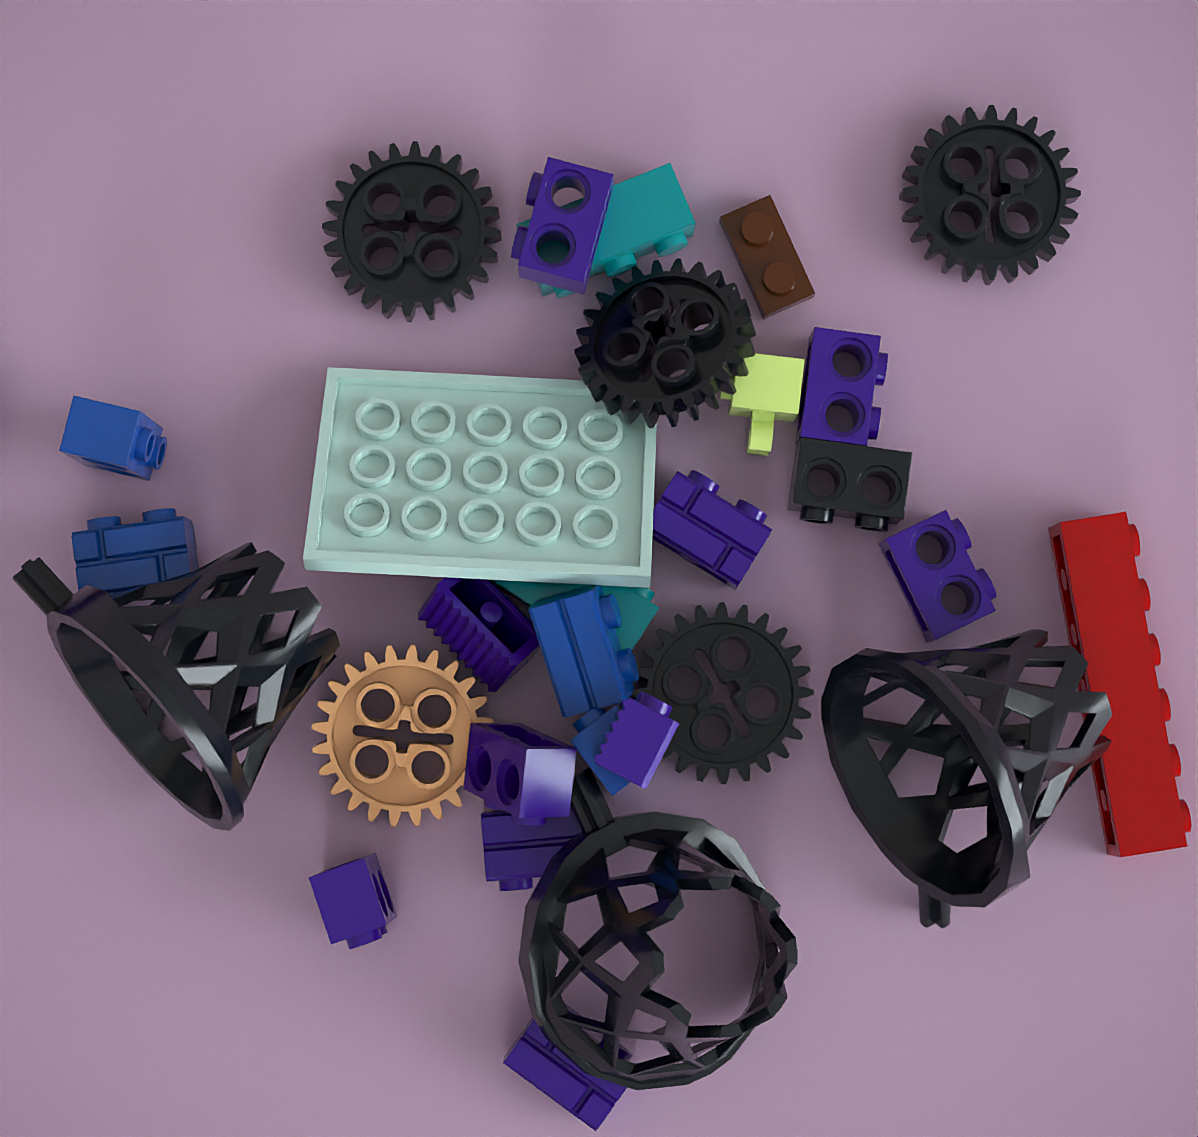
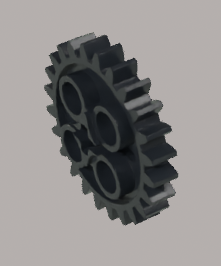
[899,105,1081,285]
[322,141,502,322]
[574,258,756,428]
[631,602,814,784]

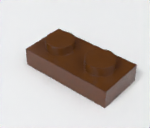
[719,195,815,319]

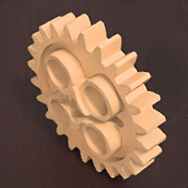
[311,644,494,827]

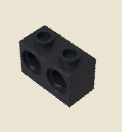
[787,437,912,532]

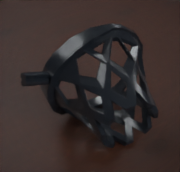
[13,542,340,831]
[821,629,1112,928]
[518,767,798,1090]

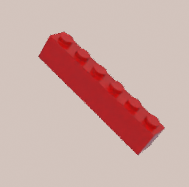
[1048,512,1192,858]

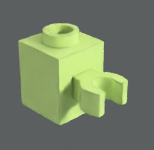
[720,353,805,456]

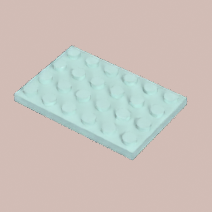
[303,367,657,588]

